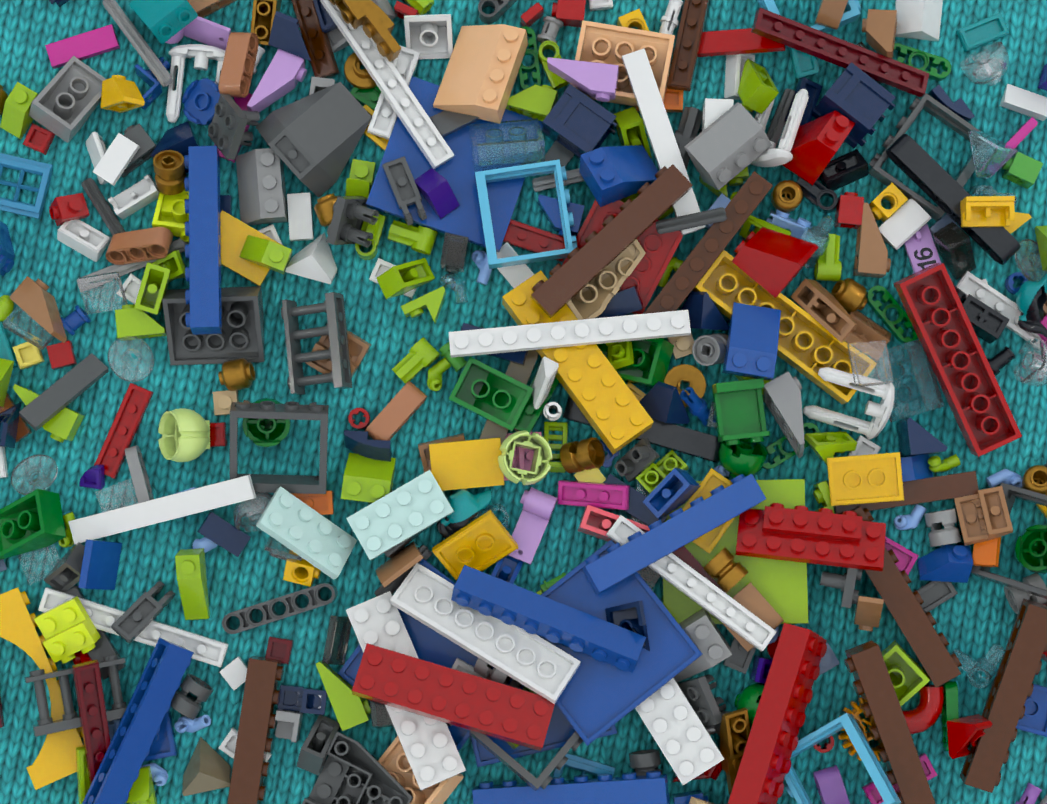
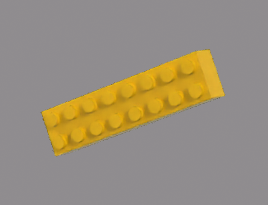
[693,250,876,405]
[502,270,654,454]

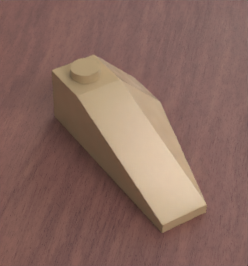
[567,239,646,320]

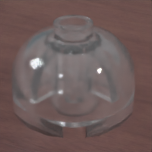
[960,42,1009,86]
[1013,338,1047,386]
[233,492,273,532]

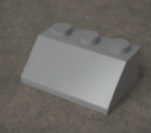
[684,102,772,190]
[236,148,288,225]

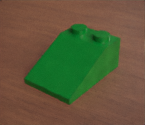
[596,338,674,388]
[449,357,534,431]
[0,489,66,560]

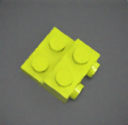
[152,190,189,242]
[34,596,101,664]

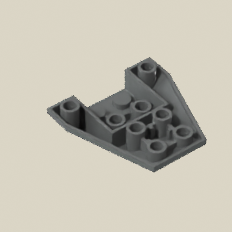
[256,82,372,198]
[302,731,413,804]

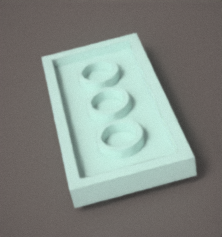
[346,470,454,560]
[256,486,357,580]

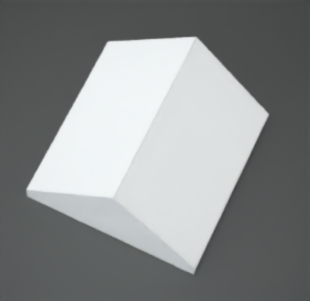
[895,0,943,42]
[404,14,453,59]

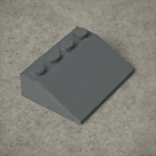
[162,286,265,365]

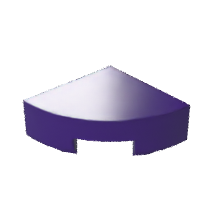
[79,465,105,490]

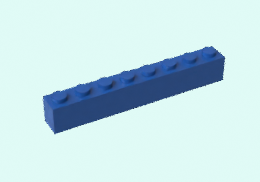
[184,146,222,335]
[582,474,766,595]
[451,565,646,673]
[82,637,194,804]
[472,771,670,804]

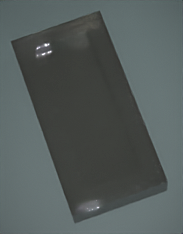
[322,615,352,665]

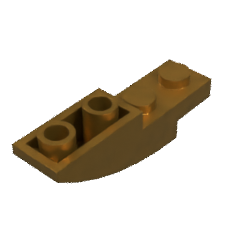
[250,0,281,46]
[329,0,401,62]
[720,708,750,795]

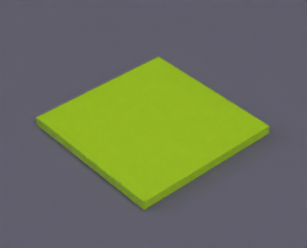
[663,479,808,624]

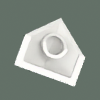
[285,232,337,285]

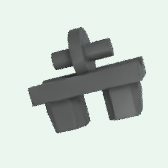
[614,437,660,482]

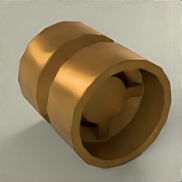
[153,150,186,195]
[560,437,605,473]
[703,547,748,593]

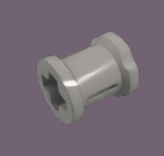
[536,16,564,44]

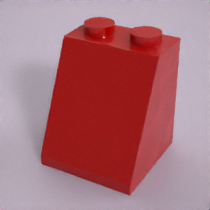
[783,110,856,185]
[731,227,819,298]

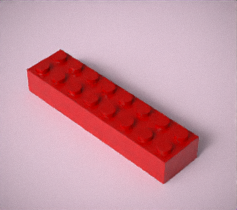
[893,263,1022,457]
[728,623,827,804]
[352,643,555,751]

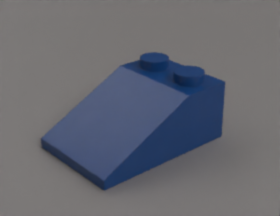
[579,145,658,207]
[722,302,781,381]

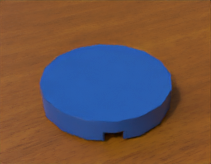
[182,78,221,126]

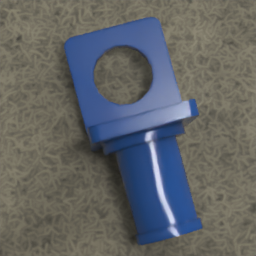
[134,57,171,110]

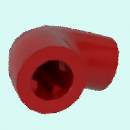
[903,685,944,734]

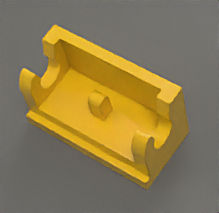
[960,196,1015,227]

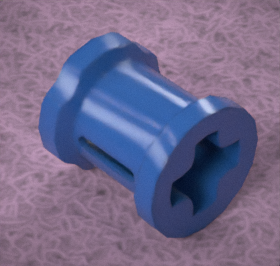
[61,305,91,336]

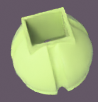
[158,408,210,462]
[498,430,553,485]

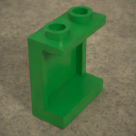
[712,378,770,446]

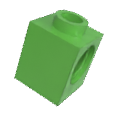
[1002,152,1043,189]

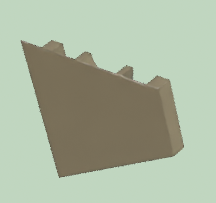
[182,737,231,796]

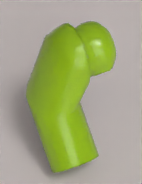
[427,357,452,392]
[928,454,961,472]

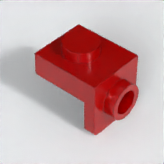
[49,193,90,226]

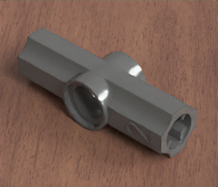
[674,107,703,170]

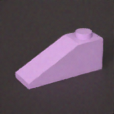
[247,49,307,112]
[547,57,619,102]

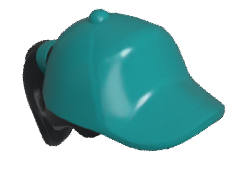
[1015,273,1047,338]
[437,489,492,539]

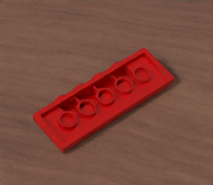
[736,503,886,571]

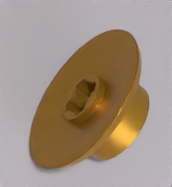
[344,52,377,89]
[664,364,706,407]

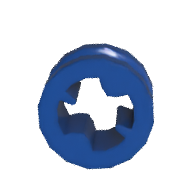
[1005,272,1029,294]

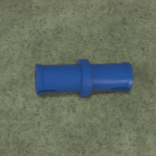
[680,387,716,427]

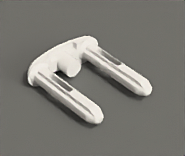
[166,44,226,123]
[751,89,809,167]
[803,367,895,440]

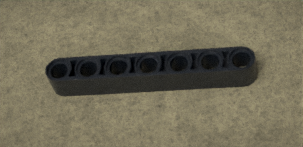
[886,134,1021,265]
[562,396,721,463]

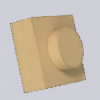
[667,334,694,360]
[213,390,239,416]

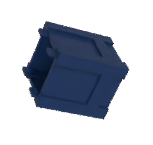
[810,62,896,148]
[542,84,617,160]

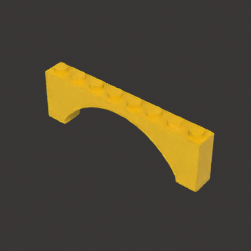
[0,587,84,790]

